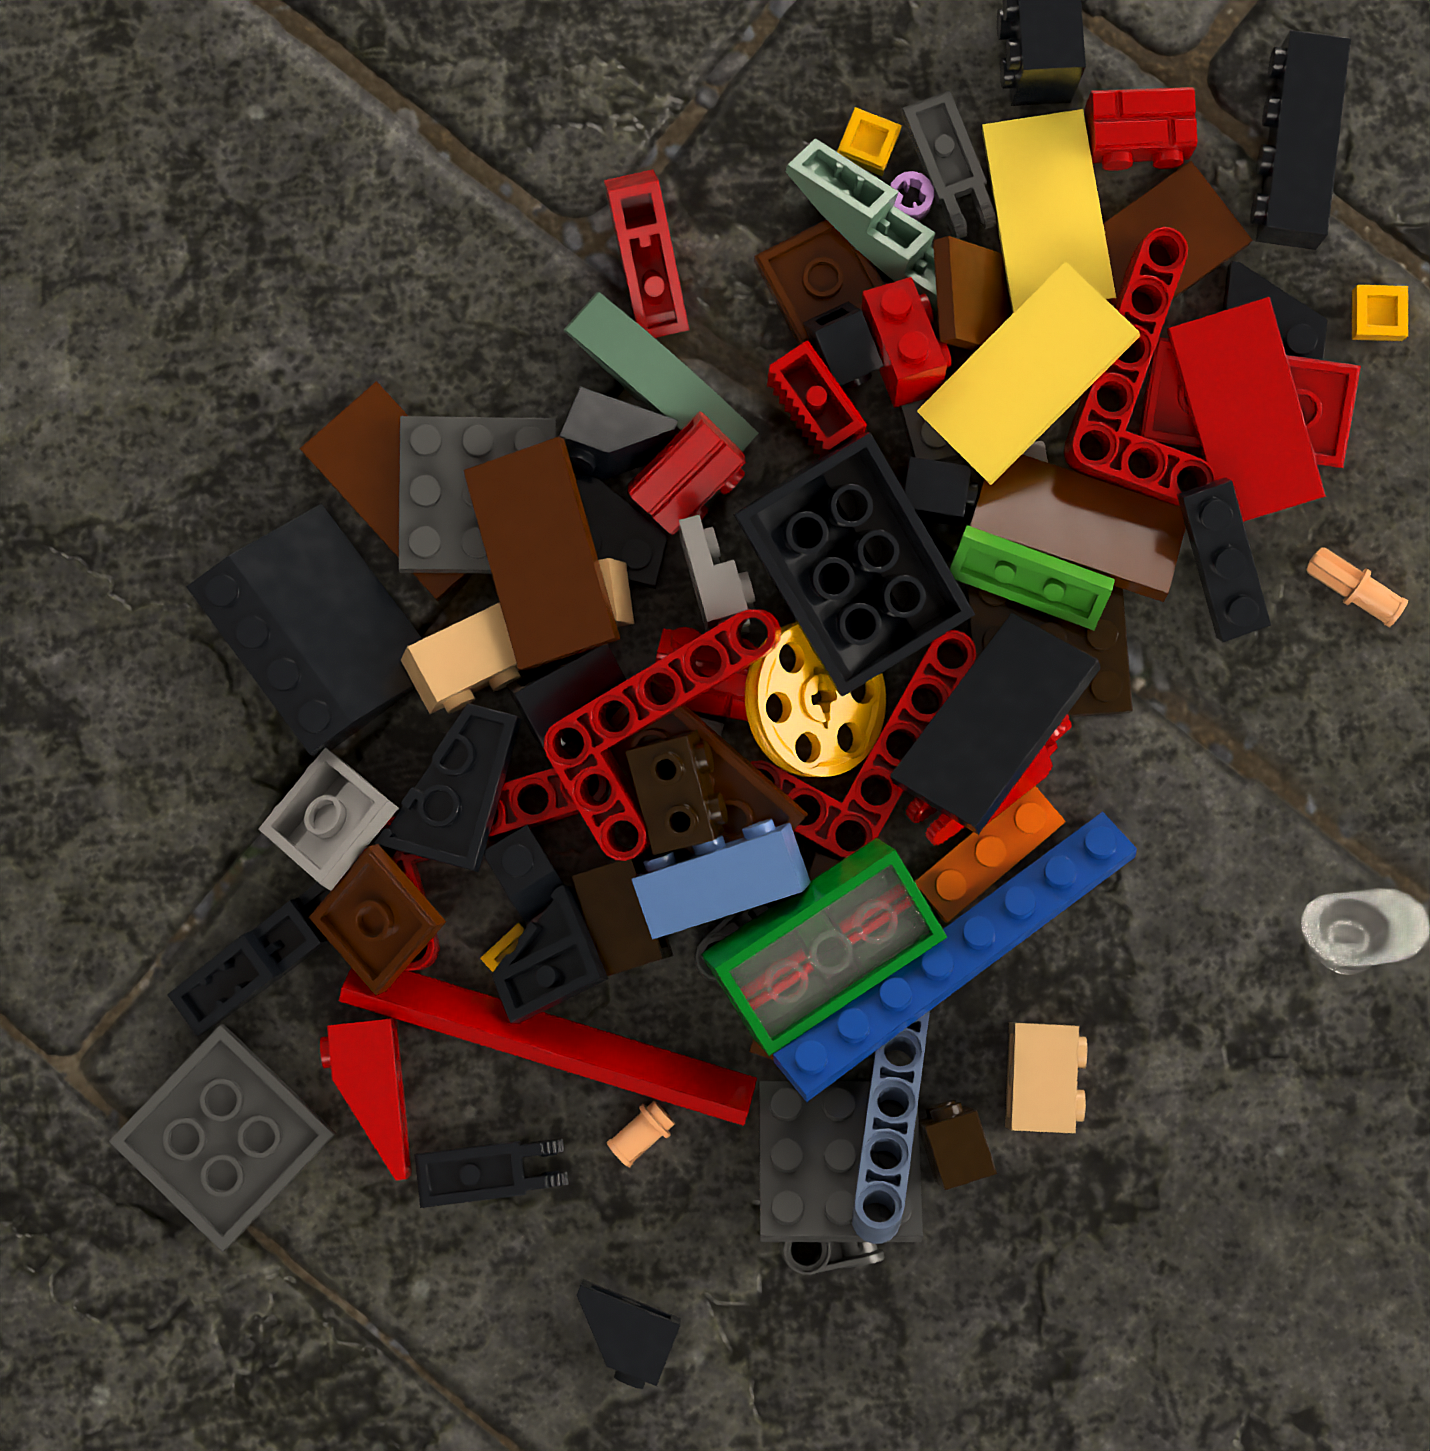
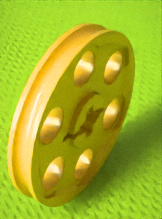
[745,622,886,777]

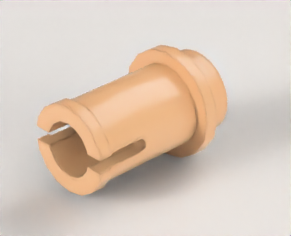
[606,1100,675,1168]

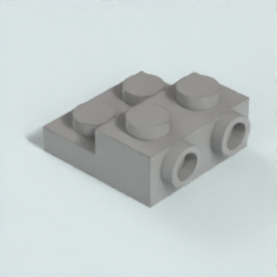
[679,515,755,636]
[259,748,398,891]

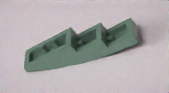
[785,138,938,313]
[564,292,758,452]

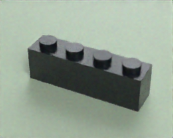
[1250,30,1351,250]

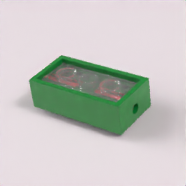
[701,838,947,1056]

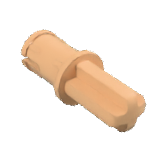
[1306,547,1408,627]

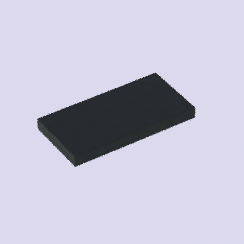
[890,613,1101,835]

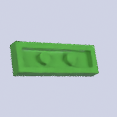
[949,525,1115,631]

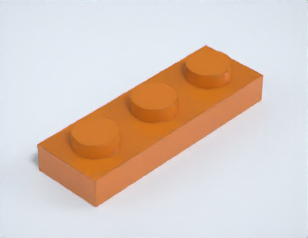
[914,786,1066,923]

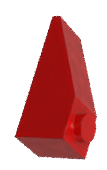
[604,169,689,338]
[320,1018,412,1180]

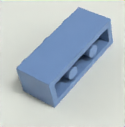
[631,819,811,940]

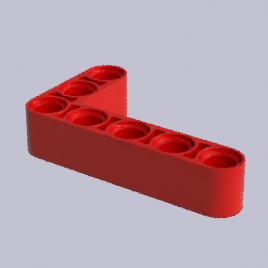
[1064,227,1216,506]
[544,609,781,861]
[750,630,976,860]
[359,768,609,971]

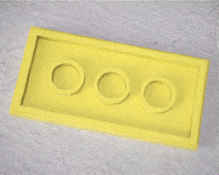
[982,109,1116,314]
[917,261,1141,485]

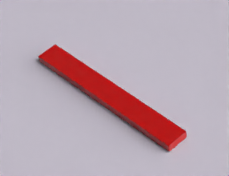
[339,967,757,1126]

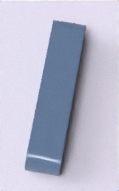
[852,1011,930,1244]

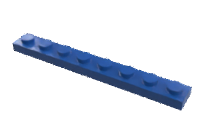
[773,812,1137,1102]

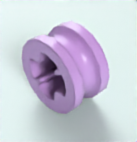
[891,171,934,221]

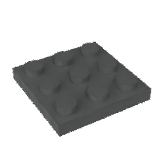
[399,416,556,574]
[109,1024,337,1252]
[759,1081,923,1242]

